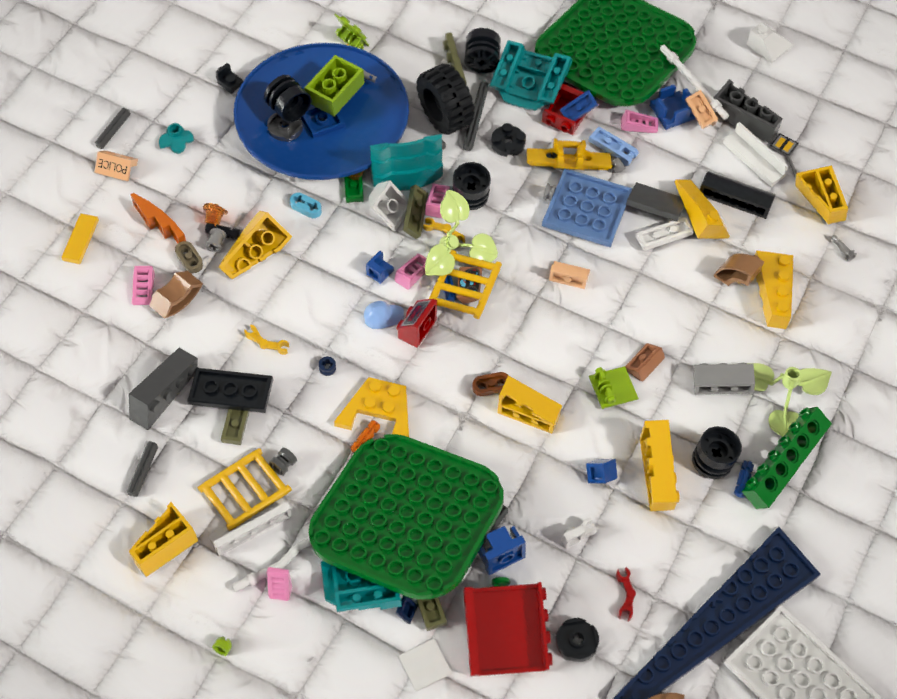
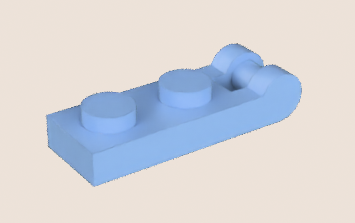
[589,126,639,166]

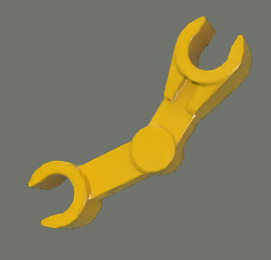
[423,217,465,248]
[244,325,289,355]

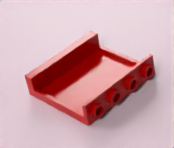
[463,582,553,677]

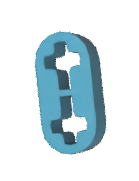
[290,193,322,218]

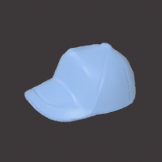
[364,301,404,329]

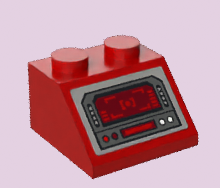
[396,299,437,348]

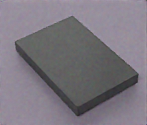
[626,182,684,221]

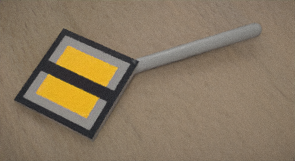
[769,133,799,178]

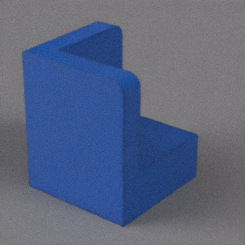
[366,251,394,284]
[586,459,617,483]

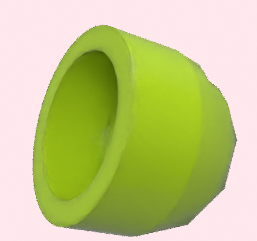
[212,636,232,656]

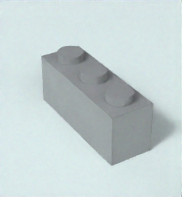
[693,363,755,395]

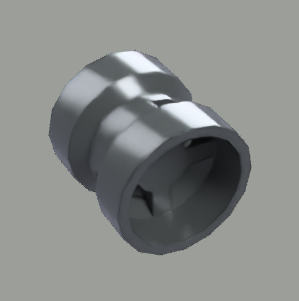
[269,447,297,476]

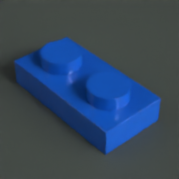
[560,90,599,121]

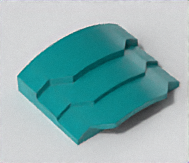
[490,40,572,111]
[370,134,443,191]
[321,560,402,612]

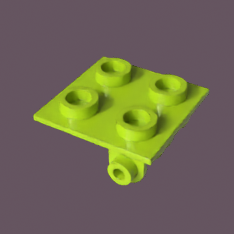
[334,14,369,50]
[589,366,639,409]

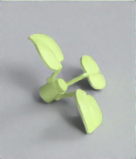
[425,190,498,276]
[743,362,832,436]

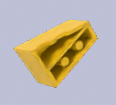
[498,375,562,434]

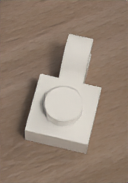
[562,518,597,549]

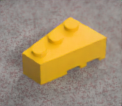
[795,165,848,224]
[129,502,199,577]

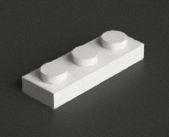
[636,217,694,251]

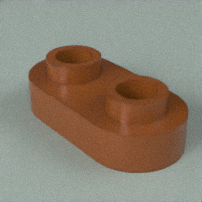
[472,372,508,396]

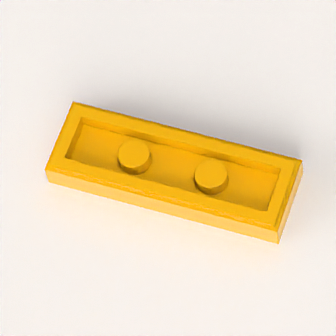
[61,213,99,264]

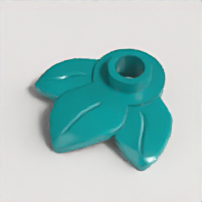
[159,123,194,154]

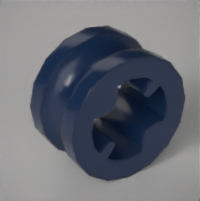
[319,356,336,376]

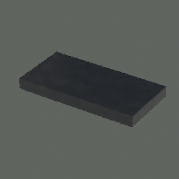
[187,368,274,413]

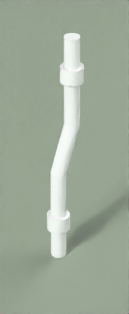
[660,45,729,120]
[232,538,311,592]

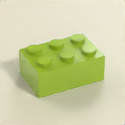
[304,55,364,116]

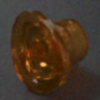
[203,203,228,226]

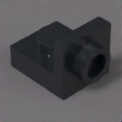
[215,63,243,94]

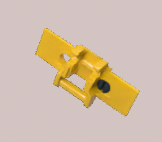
[526,138,612,170]

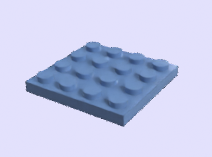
[542,169,632,247]

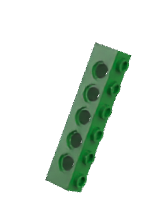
[742,407,832,509]

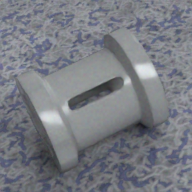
[205,228,226,252]

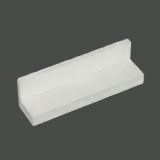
[723,122,788,187]
[208,498,292,556]

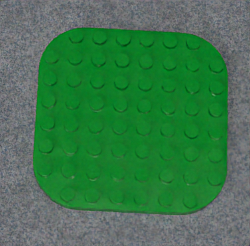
[535,0,696,106]
[309,434,504,600]

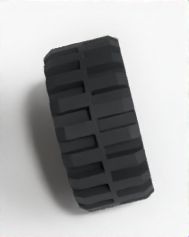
[416,64,475,135]

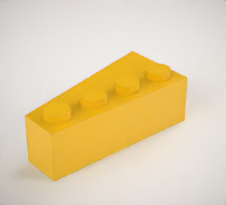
[755,250,793,329]
[639,420,680,511]

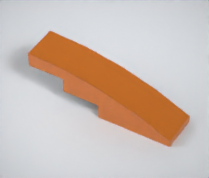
[130,193,186,244]

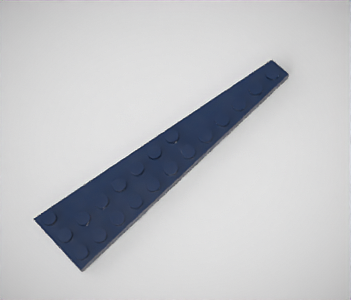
[613,527,821,699]

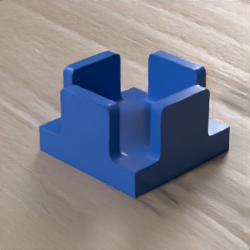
[649,84,696,130]
[478,526,526,575]

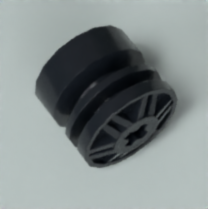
[464,28,501,74]
[264,75,312,122]
[452,162,491,210]
[692,426,742,479]

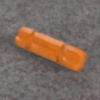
[351,420,380,453]

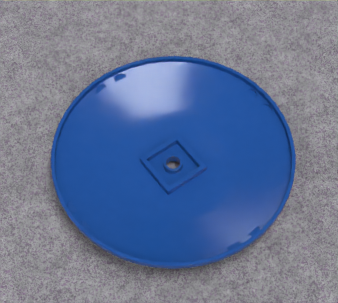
[234,43,409,180]

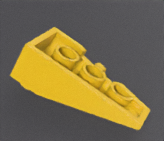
[674,179,730,238]
[218,211,292,279]

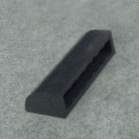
[700,171,776,219]

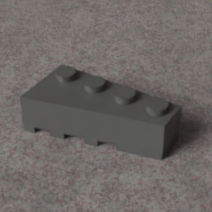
[714,79,783,143]
[129,348,198,430]

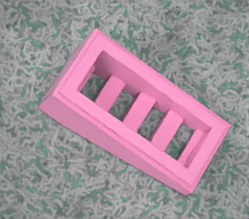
[621,110,658,133]
[425,183,450,218]
[395,253,426,289]
[132,266,155,305]
[267,567,292,601]

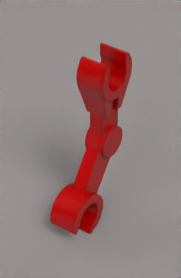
[616,567,636,622]

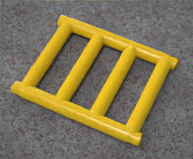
[429,250,502,319]
[197,448,292,531]

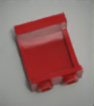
[542,84,586,135]

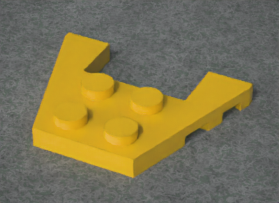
[334,377,409,437]

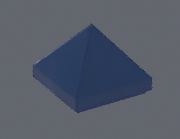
[395,595,418,624]

